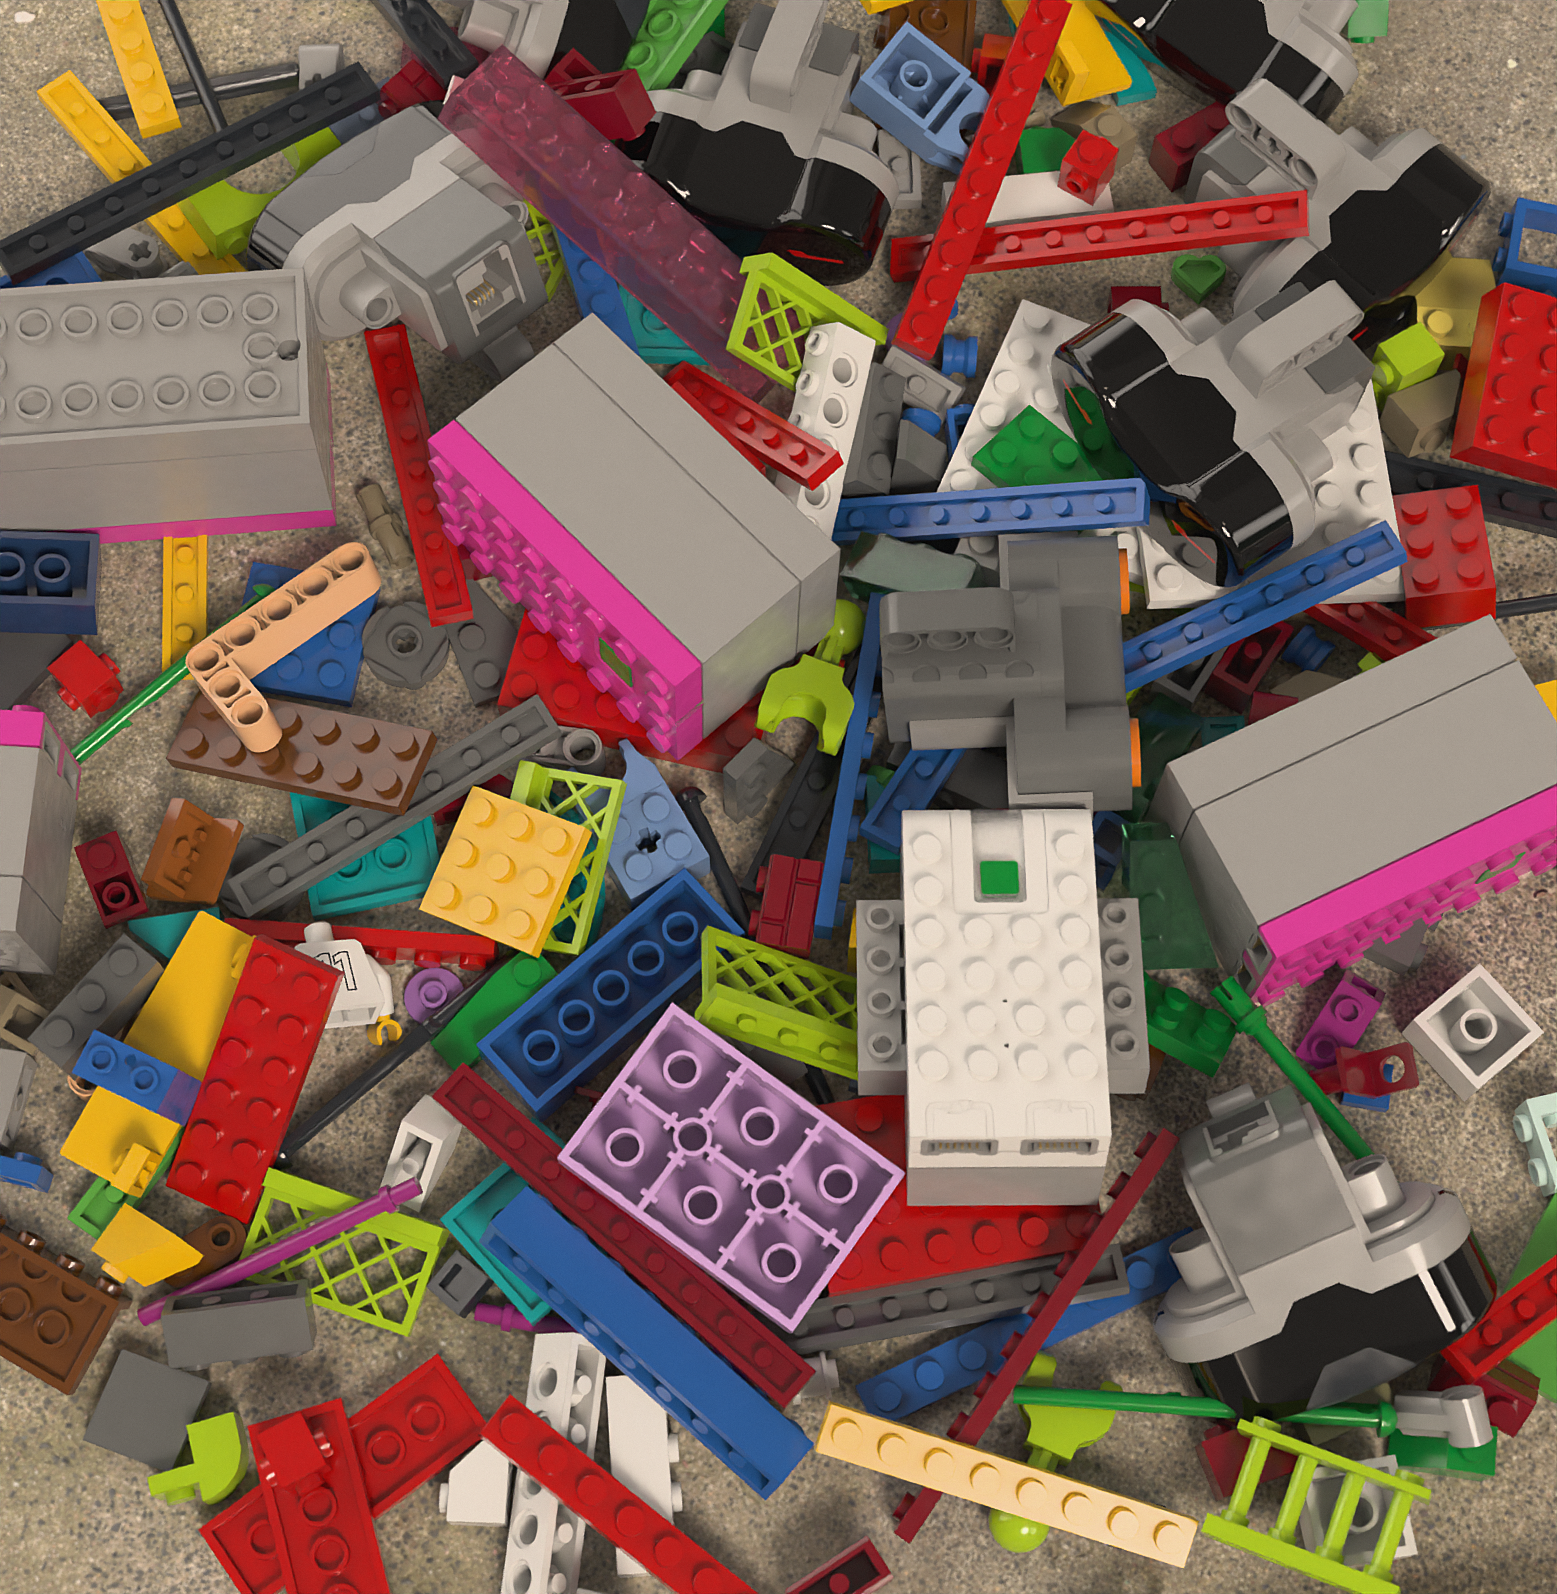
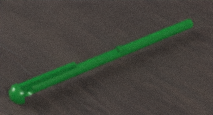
[70,583,276,765]
[1013,1384,1398,1438]

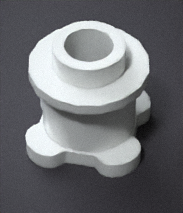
[793,1351,839,1405]

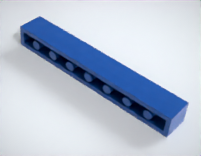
[479,1186,814,1501]

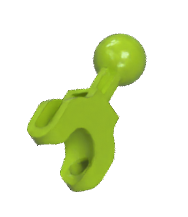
[754,599,866,756]
[988,1350,1123,1553]

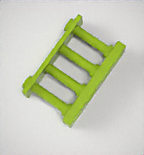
[1201,1416,1432,1594]

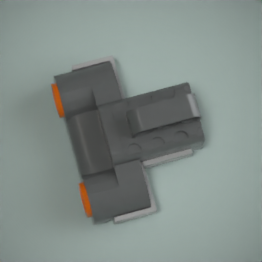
[879,531,1141,821]

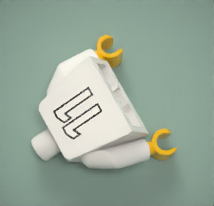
[294,922,402,1045]

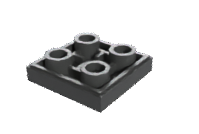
[82,1349,212,1472]

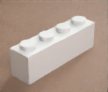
[941,171,1114,228]
[606,1375,684,1578]

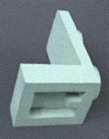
[1513,1092,1557,1197]

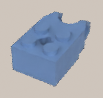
[849,21,990,175]
[566,738,710,912]

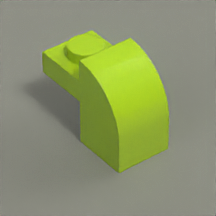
[147,1412,249,1505]

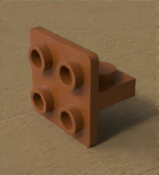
[141,798,244,905]

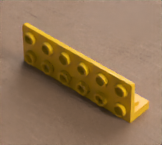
[1001,0,1132,107]
[60,911,257,1198]

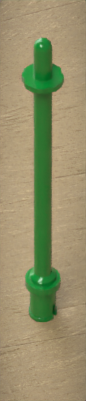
[1210,975,1466,1275]

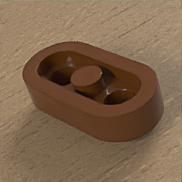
[163,1216,248,1290]

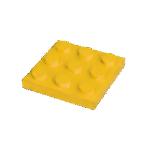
[419,785,592,958]

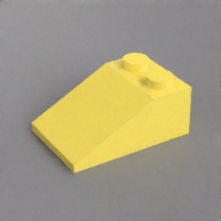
[1406,255,1496,371]

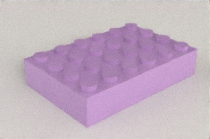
[557,1003,905,1334]

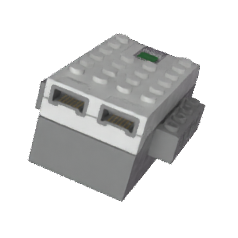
[856,809,1150,1206]

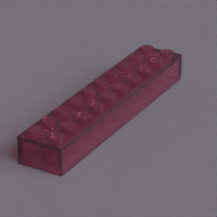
[437,44,806,404]

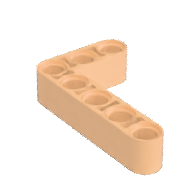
[185,542,381,753]

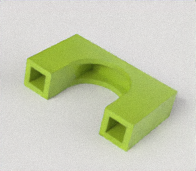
[177,127,348,260]

